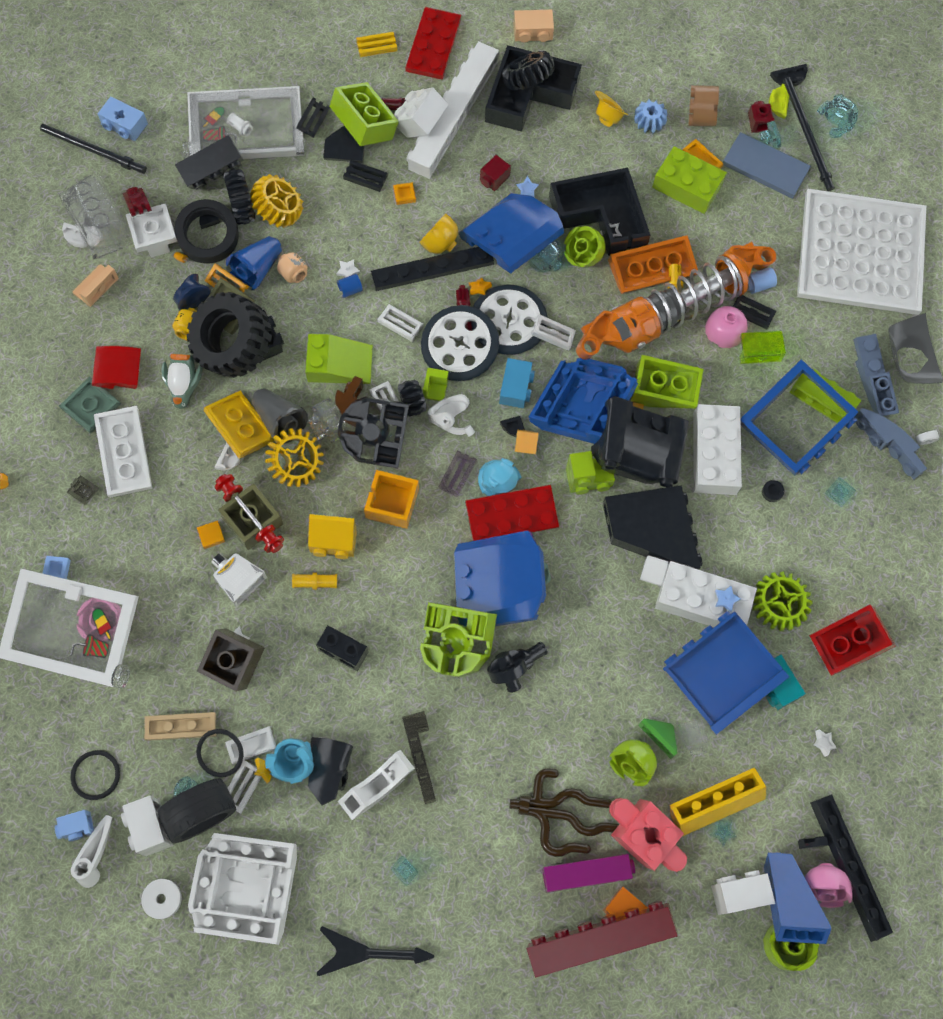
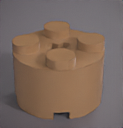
[688,85,719,127]

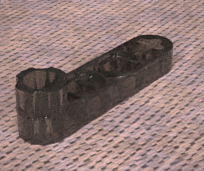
[402,711,436,805]

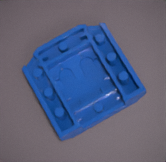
[458,193,564,274]
[529,358,638,444]
[454,531,546,627]

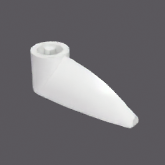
[71,815,112,888]

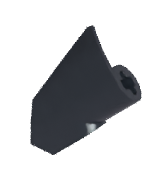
[308,737,353,806]

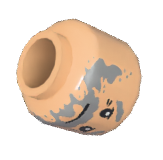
[277,252,307,283]

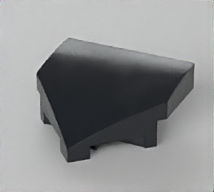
[323,126,365,163]

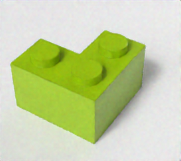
[566,451,615,495]

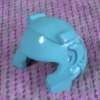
[478,458,522,496]
[265,738,314,784]

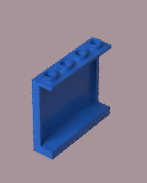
[663,611,789,735]

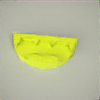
[769,84,789,119]

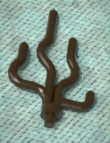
[509,768,619,857]

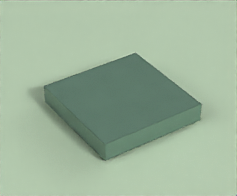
[59,376,121,434]

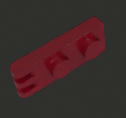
[122,187,152,217]

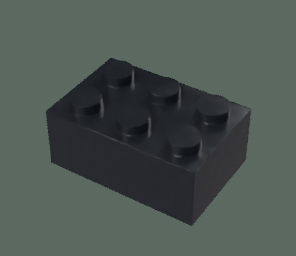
[175,135,244,190]

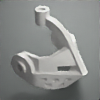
[428,394,475,437]

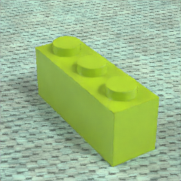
[789,369,862,423]

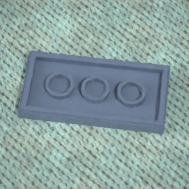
[723,132,811,199]

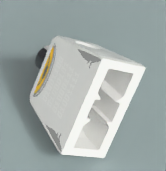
[212,553,267,607]

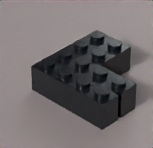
[485,45,582,132]
[549,167,651,256]

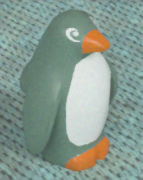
[161,354,202,409]

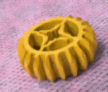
[250,174,304,228]
[265,428,324,487]

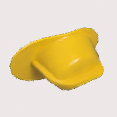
[595,90,628,127]

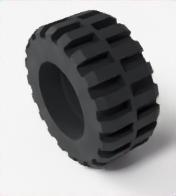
[187,292,271,378]

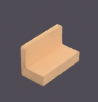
[73,264,119,307]

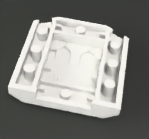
[188,833,297,945]

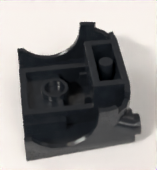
[591,396,689,487]

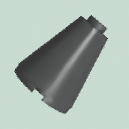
[251,388,308,444]

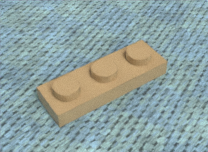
[144,712,216,741]

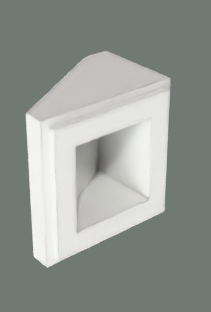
[640,556,669,586]

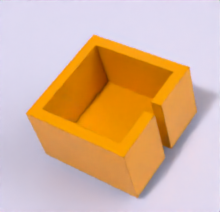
[364,470,419,529]

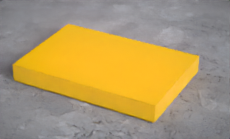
[204,390,274,459]

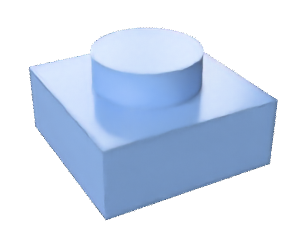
[42,556,71,579]

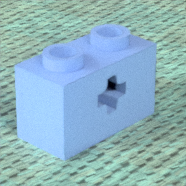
[98,96,148,141]

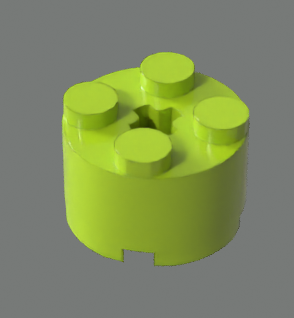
[763,925,819,971]

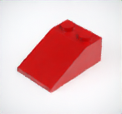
[809,604,896,676]

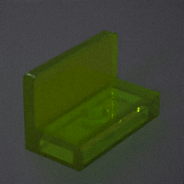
[739,331,786,364]

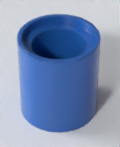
[337,274,363,298]

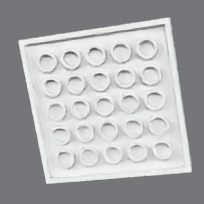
[797,189,926,315]

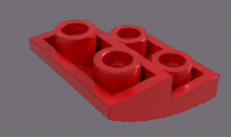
[91,346,141,389]

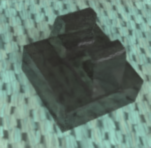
[67,475,99,506]

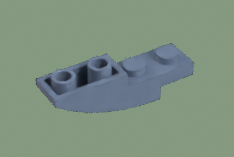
[853,334,899,416]
[855,408,927,480]

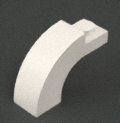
[338,750,415,820]

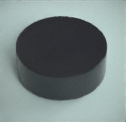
[762,480,785,502]

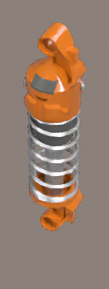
[576,242,776,360]

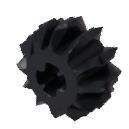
[397,379,427,417]

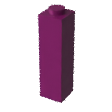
[542,854,635,893]

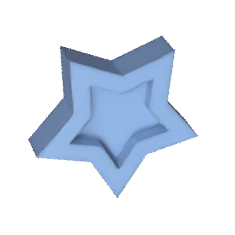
[516,176,539,198]
[715,586,741,612]

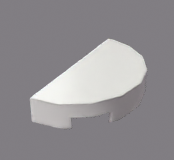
[62,222,102,248]
[215,442,244,471]

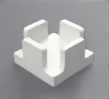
[126,203,177,258]

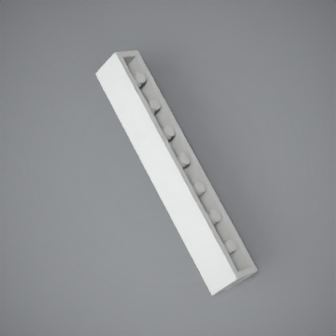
[407,41,499,179]

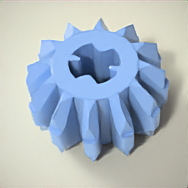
[634,99,668,134]

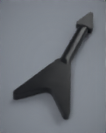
[317,926,435,976]

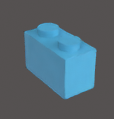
[499,358,535,408]

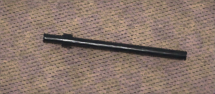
[40,124,147,174]

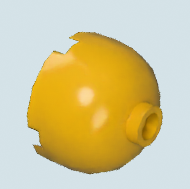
[419,214,458,254]

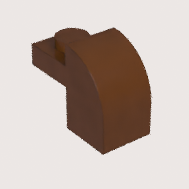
[335,376,364,427]

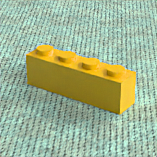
[670,767,766,837]

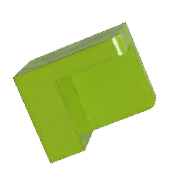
[423,368,448,401]

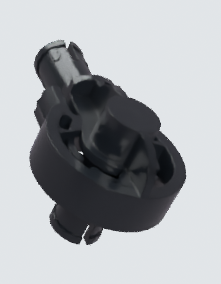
[487,642,548,693]

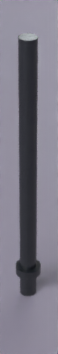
[783,77,835,191]

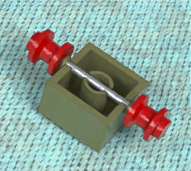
[214,474,284,553]

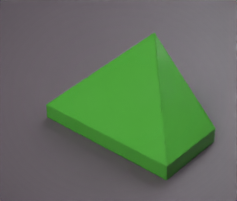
[638,718,678,759]

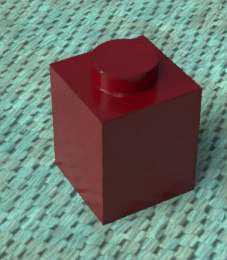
[480,155,511,191]

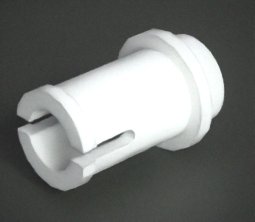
[226,113,253,136]

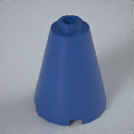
[226,236,282,290]

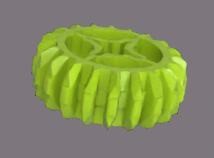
[752,571,813,631]

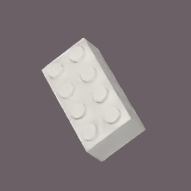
[693,404,742,495]
[655,561,757,627]

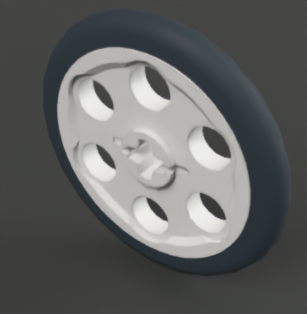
[471,284,548,355]
[421,305,499,381]

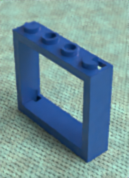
[740,359,858,476]

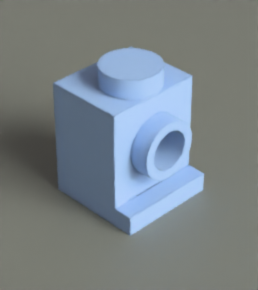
[55,810,94,841]

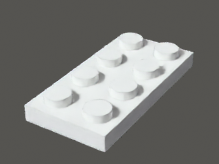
[94,406,153,498]

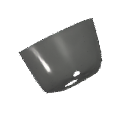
[888,313,943,384]

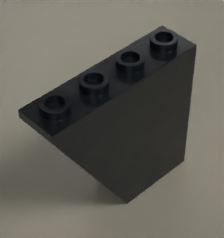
[602,485,703,570]

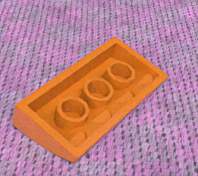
[608,235,698,294]

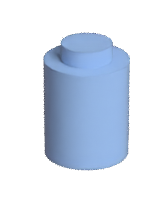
[747,267,777,294]

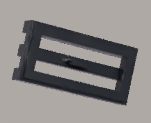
[296,97,330,138]
[343,160,388,192]
[733,295,776,330]

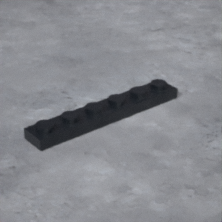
[371,247,494,291]
[810,794,893,942]

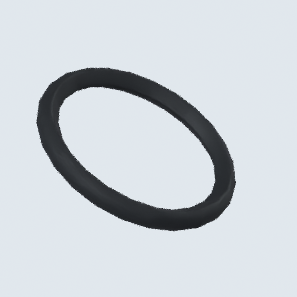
[196,729,244,777]
[70,750,120,800]

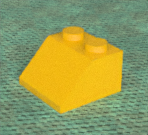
[308,514,357,559]

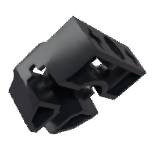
[337,396,409,469]

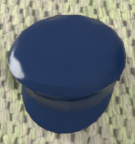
[173,274,211,311]

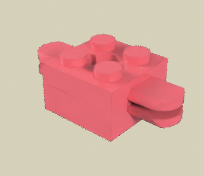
[609,798,687,872]

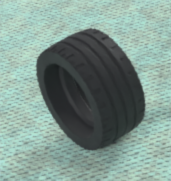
[157,778,236,843]

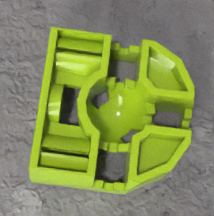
[420,602,497,678]

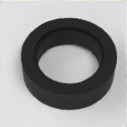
[174,199,239,264]

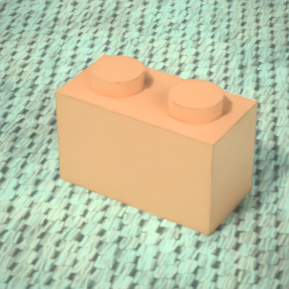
[513,9,554,42]

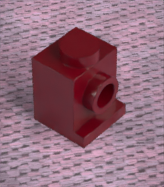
[748,101,775,133]

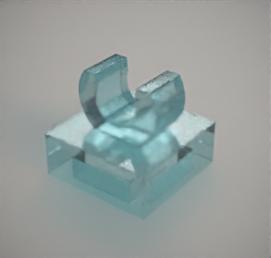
[759,120,781,148]

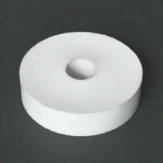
[141,879,182,919]

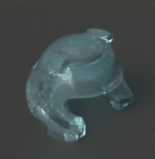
[817,94,859,138]

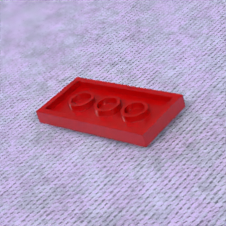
[405,7,461,80]
[465,485,559,541]

